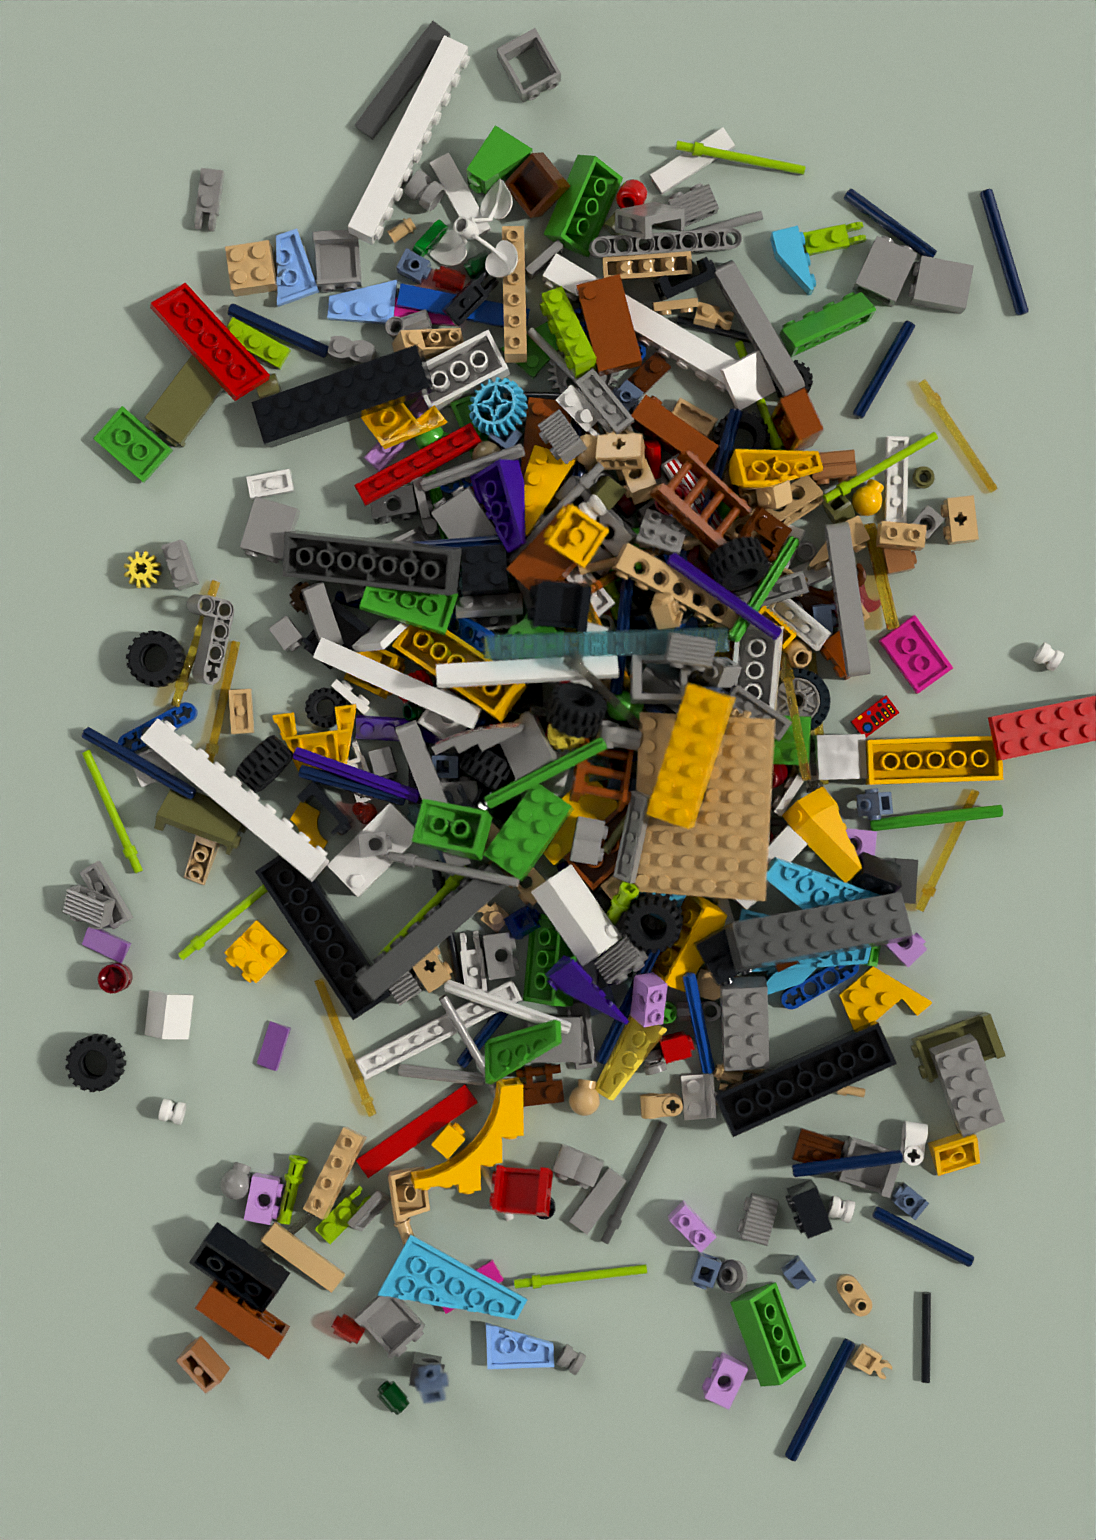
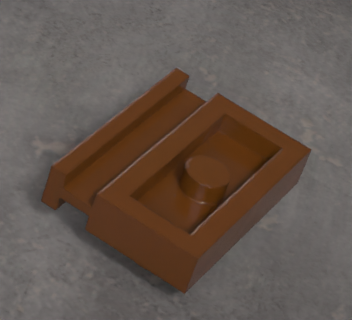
[792,1128,844,1173]

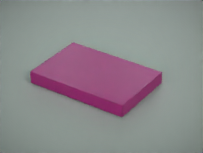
[878,615,953,694]

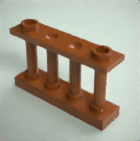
[649,450,753,552]
[569,722,637,812]

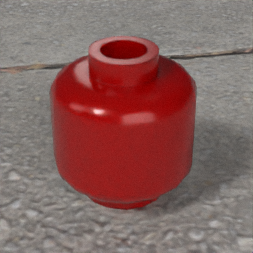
[616,179,647,209]

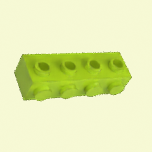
[539,286,596,379]

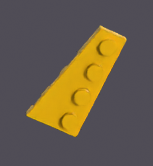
[523,445,577,537]

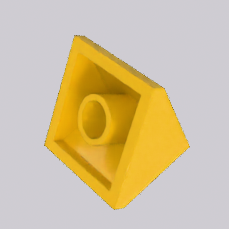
[927,1133,980,1176]

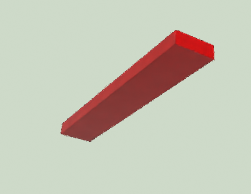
[354,423,481,506]
[356,1084,478,1178]

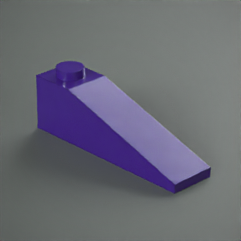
[470,459,526,552]
[545,956,629,1024]

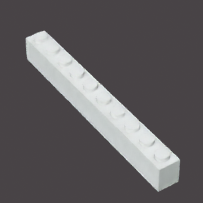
[348,35,470,245]
[543,253,737,392]
[140,719,330,882]

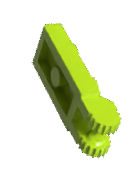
[803,221,867,256]
[315,1185,371,1244]

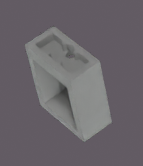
[497,28,561,102]
[630,654,691,704]

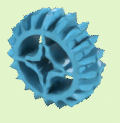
[468,377,528,437]

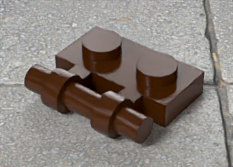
[516,1063,564,1107]

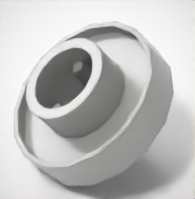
[716,1259,747,1293]

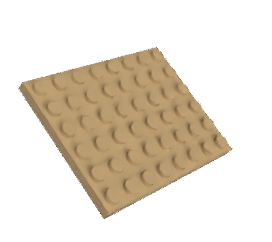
[633,712,775,901]

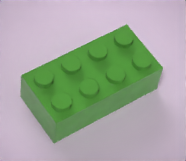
[483,784,574,882]

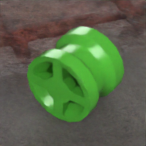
[663,1000,677,1024]

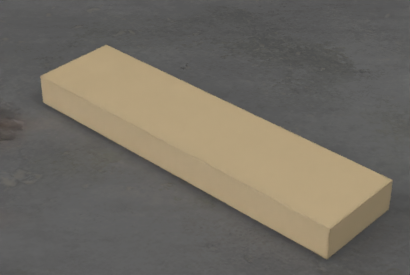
[261,1222,345,1293]

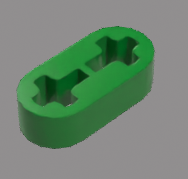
[412,219,448,257]

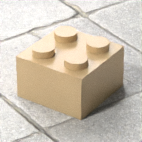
[225,240,277,297]

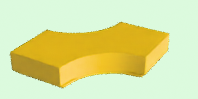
[290,801,328,850]

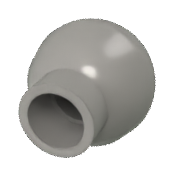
[220,1162,251,1200]

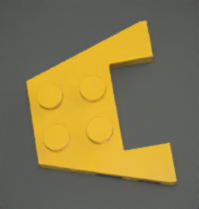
[361,403,447,449]
[272,704,357,772]
[839,966,932,1030]

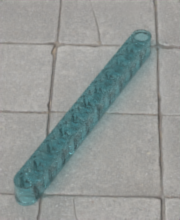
[484,627,729,660]

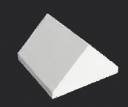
[144,990,194,1039]

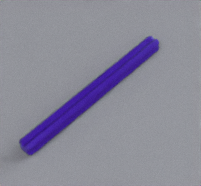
[667,553,783,640]
[293,747,420,803]

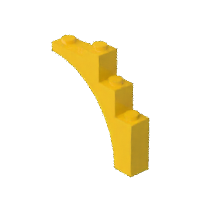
[411,1077,524,1194]

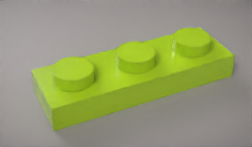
[227,317,291,369]

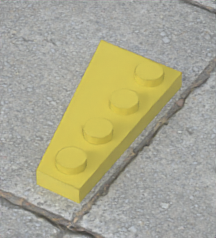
[595,1014,668,1101]

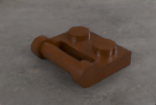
[737,506,792,563]

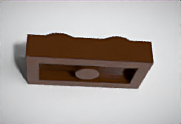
[627,352,671,396]

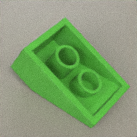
[412,799,492,861]

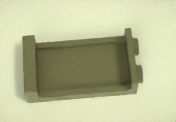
[145,355,226,447]
[154,789,247,855]
[910,1012,1006,1083]

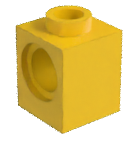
[431,1122,466,1159]

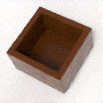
[505,152,570,218]

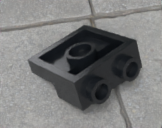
[694,922,754,986]

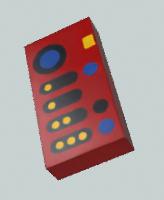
[850,695,900,738]

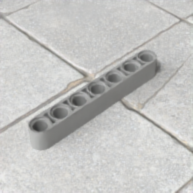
[589,228,742,258]
[714,260,805,397]
[825,522,871,678]
[395,720,471,866]

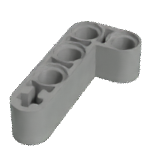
[187,594,234,685]

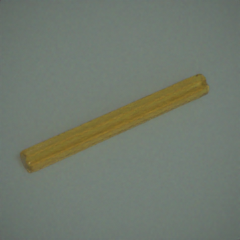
[864,523,899,630]

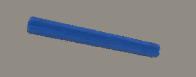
[682,972,715,1074]

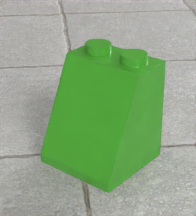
[466,125,533,195]

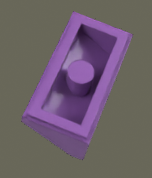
[82,926,132,963]
[257,1021,291,1071]

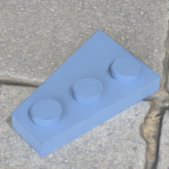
[276,228,319,307]
[328,280,397,324]
[486,1323,554,1369]

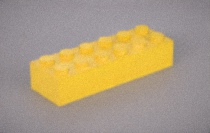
[392,625,527,723]
[646,684,735,829]
[865,736,1003,785]

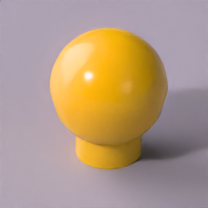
[852,479,884,516]

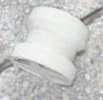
[579,494,607,520]

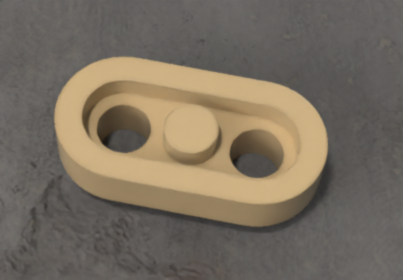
[836,1274,872,1316]

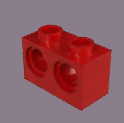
[659,1031,695,1064]

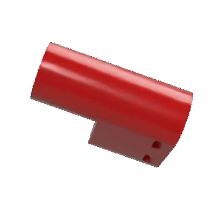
[643,437,661,479]

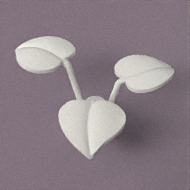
[430,179,518,278]

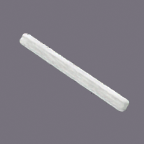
[444,980,571,1034]

